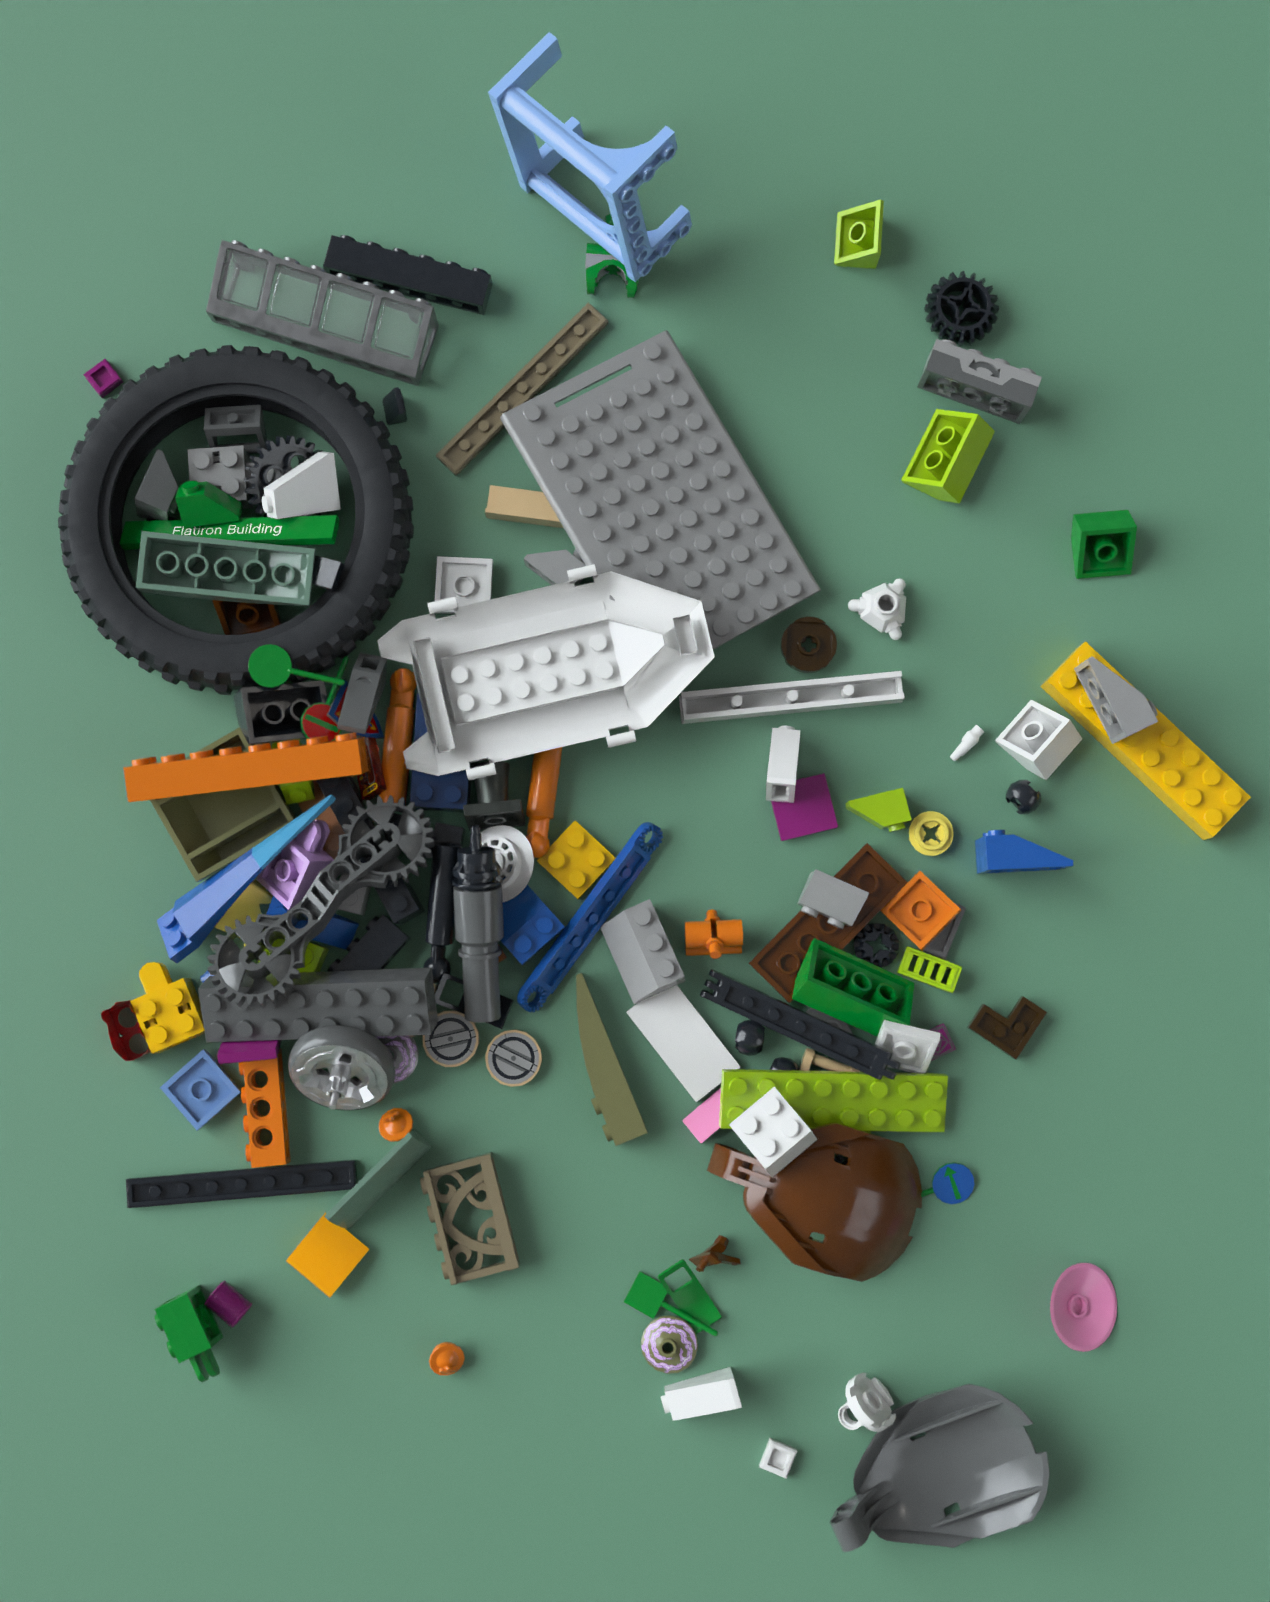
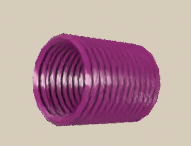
[204,1280,252,1328]

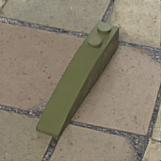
[576,973,648,1146]

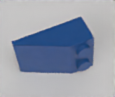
[975,830,1074,874]
[501,867,565,965]

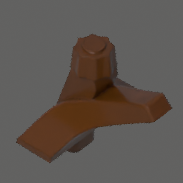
[689,1235,741,1272]

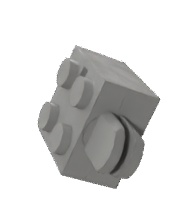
[188,445,275,509]

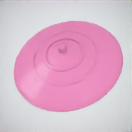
[1050,1263,1117,1352]

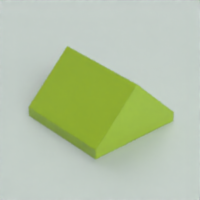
[834,199,884,269]

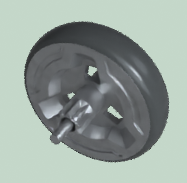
[288,1025,396,1110]

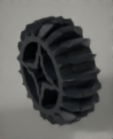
[924,271,999,347]

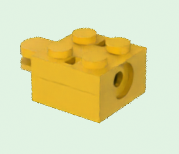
[130,962,205,1054]

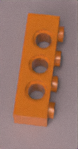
[239,1048,291,1168]

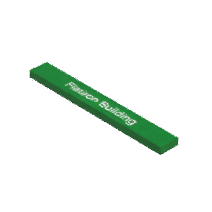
[119,515,340,550]

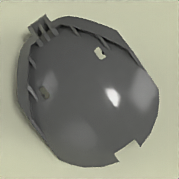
[830,1384,1050,1552]

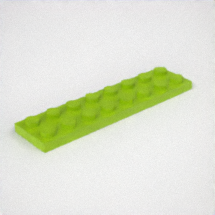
[719,1069,948,1132]

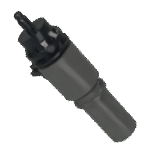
[452,825,504,1023]

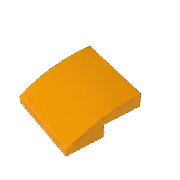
[286,1212,369,1298]

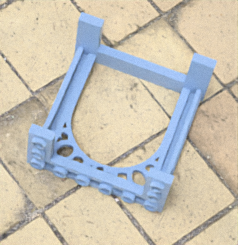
[488,32,692,282]

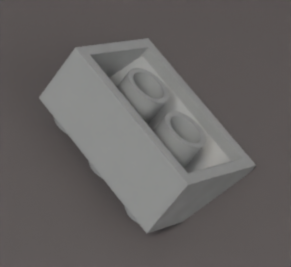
[600,899,686,1004]

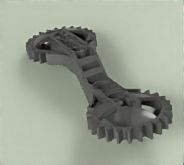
[207,795,435,1009]

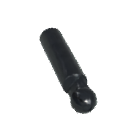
[423,841,462,983]

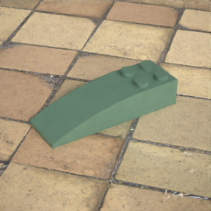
[136,531,315,606]

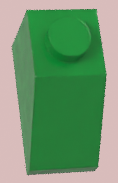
[175,481,243,528]

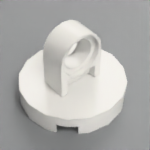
[838,1373,896,1432]

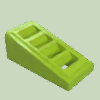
[897,946,962,993]

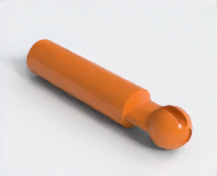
[378,668,417,806]
[525,747,563,858]

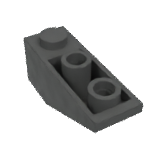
[337,653,387,734]

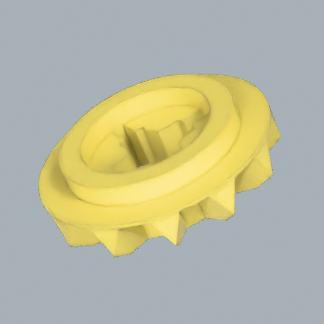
[908,811,954,856]

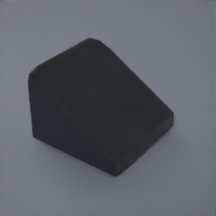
[382,387,408,425]

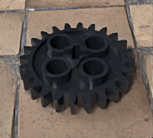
[243,435,323,517]

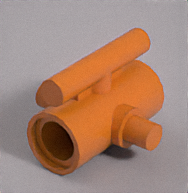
[685,909,743,959]

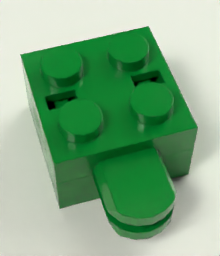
[155,1285,223,1382]

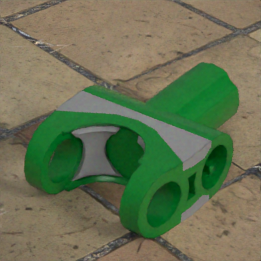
[585,214,639,298]

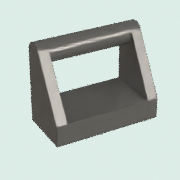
[204,405,267,454]

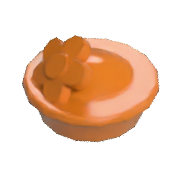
[378,1108,413,1142]
[429,1342,465,1376]

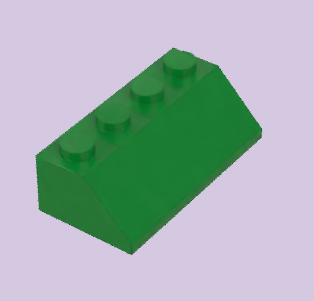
[792,938,915,1037]

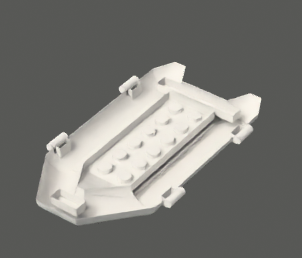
[377,564,714,781]

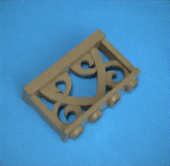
[420,1152,520,1286]

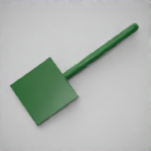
[624,1271,718,1336]

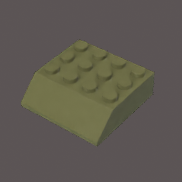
[150,727,296,882]

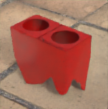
[101,1000,151,1061]

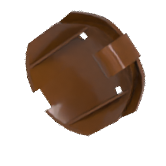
[707,1123,922,1282]

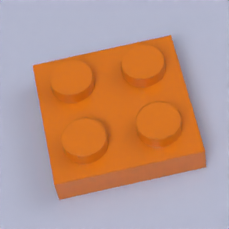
[880,871,962,951]

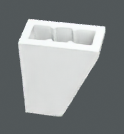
[262,451,341,519]
[766,726,801,803]
[661,1367,742,1421]

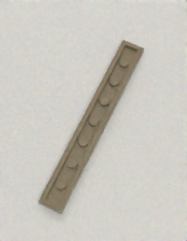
[436,302,608,476]

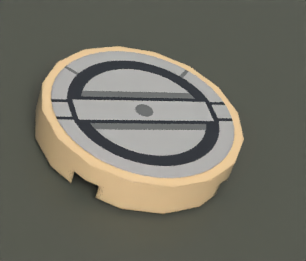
[423,1011,479,1067]
[485,1030,542,1087]

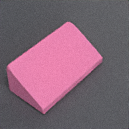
[682,1087,721,1143]

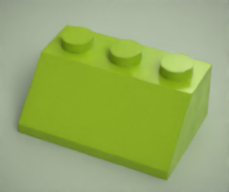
[901,409,995,504]

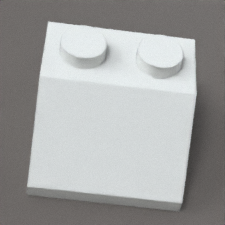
[995,700,1082,780]

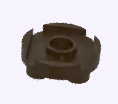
[780,617,837,673]

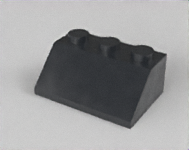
[234,680,327,745]

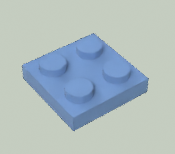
[160,1049,241,1131]

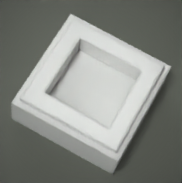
[759,1438,797,1479]

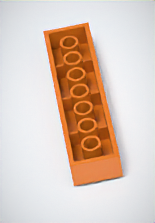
[123,733,369,802]

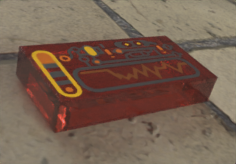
[357,737,386,800]

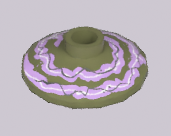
[641,1315,698,1374]

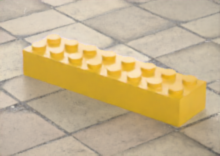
[1040,641,1251,840]

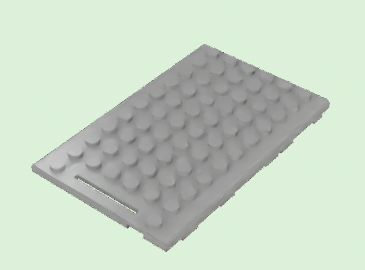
[500,330,821,650]

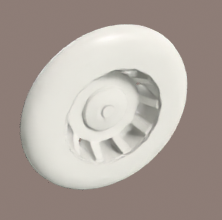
[469,825,534,902]

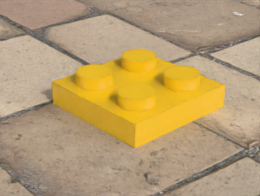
[537,820,615,899]

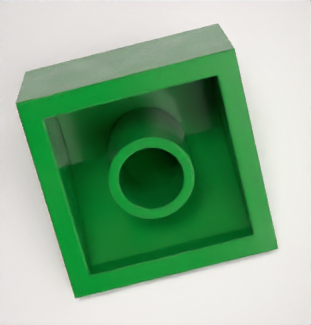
[1071,510,1137,579]

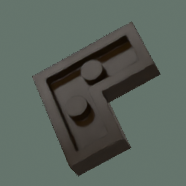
[967,996,1047,1059]

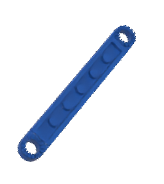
[517,822,663,1013]

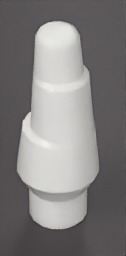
[950,725,984,761]

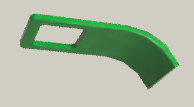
[658,1259,722,1335]

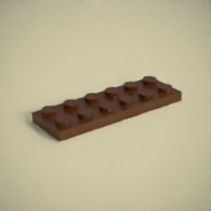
[748,843,908,1003]

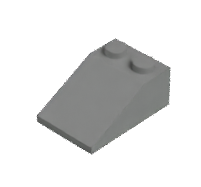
[1074,656,1158,744]

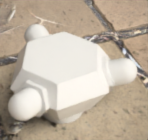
[848,578,906,640]

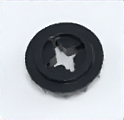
[854,923,899,968]

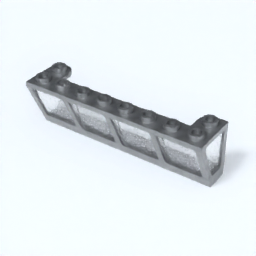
[206,240,439,386]

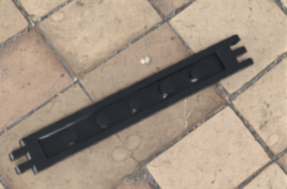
[700,969,901,1080]

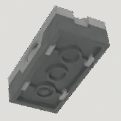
[917,339,1042,424]

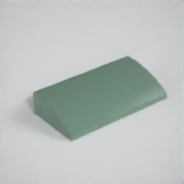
[325,1131,432,1229]

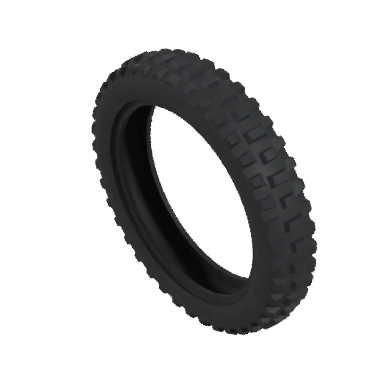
[58,345,414,695]

